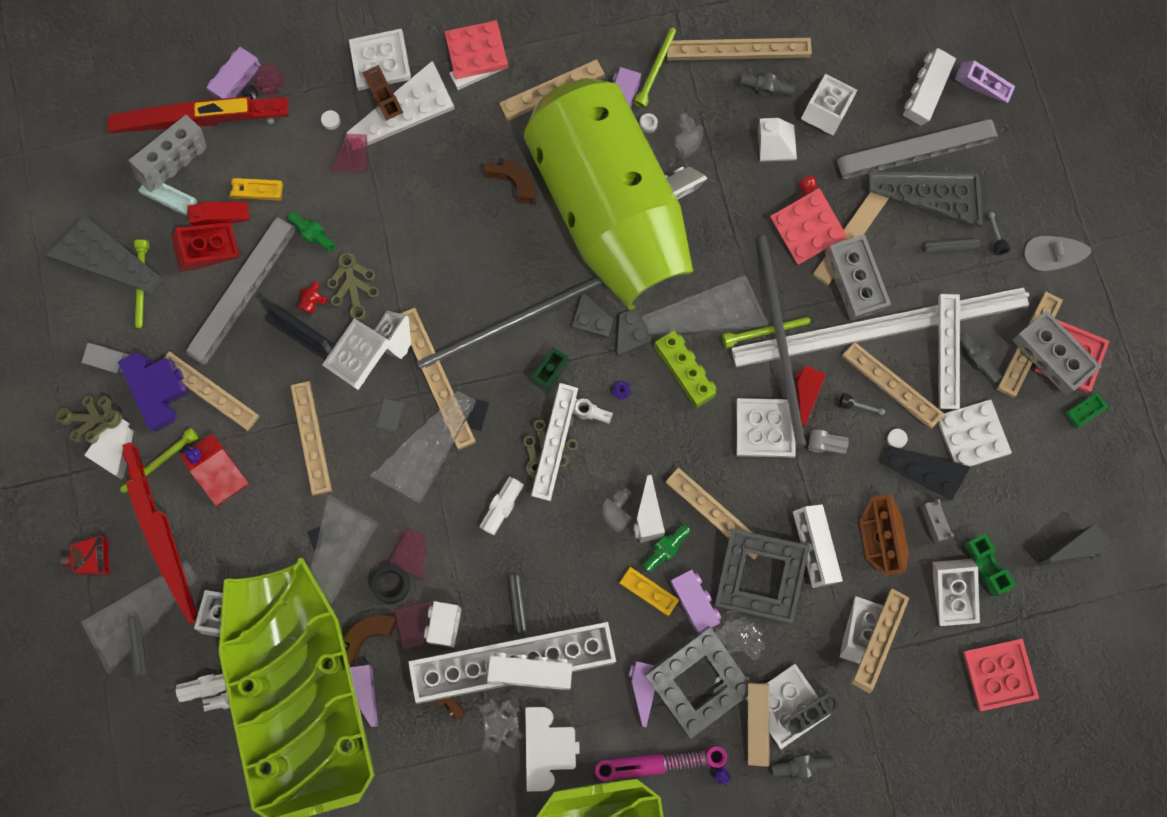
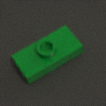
[1065,392,1109,429]

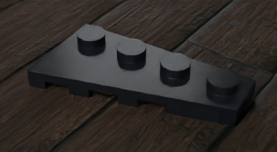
[882,447,971,500]

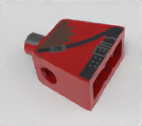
[61,536,110,576]

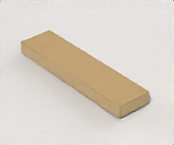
[748,682,770,767]

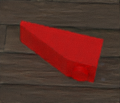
[187,202,250,226]
[794,365,826,428]

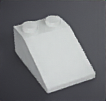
[801,74,857,136]
[665,167,707,200]
[633,475,665,543]
[932,559,980,626]
[840,597,883,663]

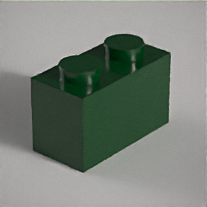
[531,347,569,393]

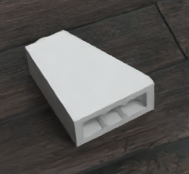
[85,419,134,479]

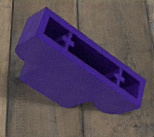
[118,353,188,431]

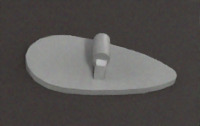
[1024,236,1091,272]

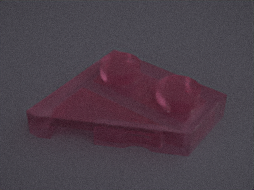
[331,134,368,172]
[390,528,426,580]
[395,602,434,650]

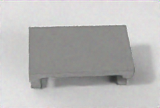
[81,343,130,374]
[920,499,954,544]

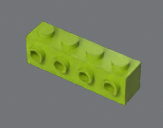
[654,331,717,409]

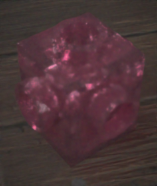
[256,64,284,95]

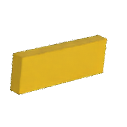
[619,567,679,616]

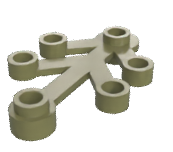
[327,253,379,321]
[56,395,122,444]
[524,416,578,478]

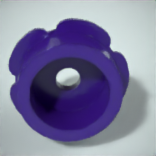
[612,381,631,400]
[184,446,202,464]
[713,766,731,786]

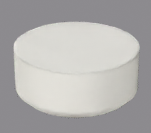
[321,110,340,130]
[639,114,658,133]
[887,429,908,449]

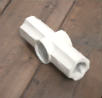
[479,477,524,535]
[176,674,227,702]

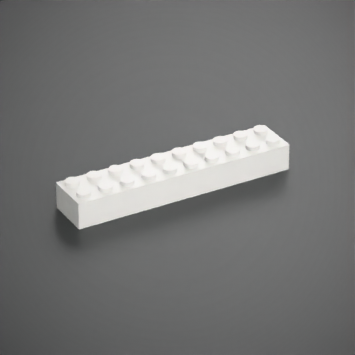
[408,622,616,704]

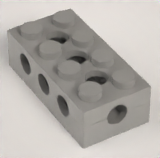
[129,115,207,192]
[825,235,891,321]
[1013,310,1102,397]

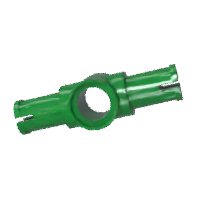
[287,211,336,252]
[642,524,692,573]

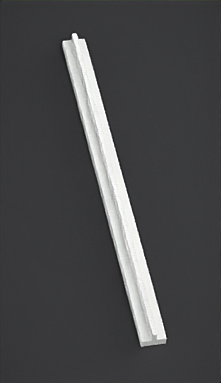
[731,288,1029,368]

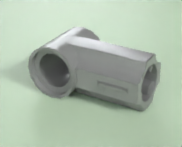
[808,429,849,455]

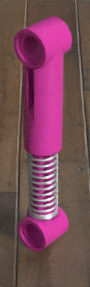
[595,747,727,781]

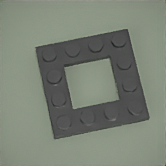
[715,528,810,623]
[644,625,749,739]

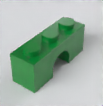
[963,533,1016,597]

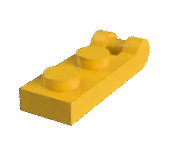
[229,178,283,201]

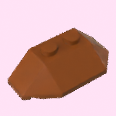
[859,494,909,576]

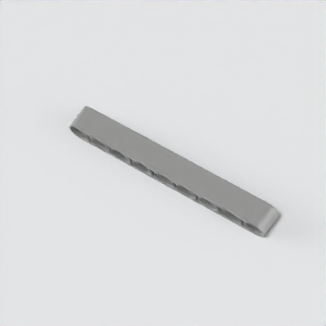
[837,120,998,179]
[186,217,295,365]

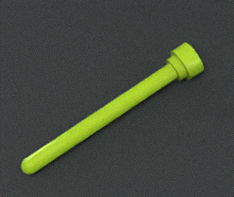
[633,27,676,108]
[134,240,150,328]
[722,317,811,348]
[120,427,200,493]

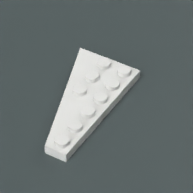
[347,61,454,151]

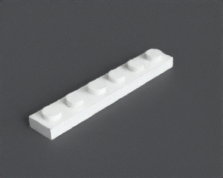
[939,294,960,409]
[531,383,578,501]

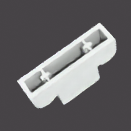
[526,707,579,792]

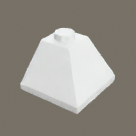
[757,118,797,162]
[374,310,411,359]

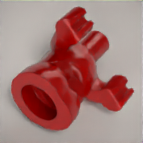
[796,177,824,201]
[297,281,328,315]

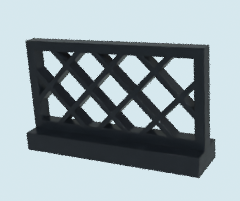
[260,298,336,361]

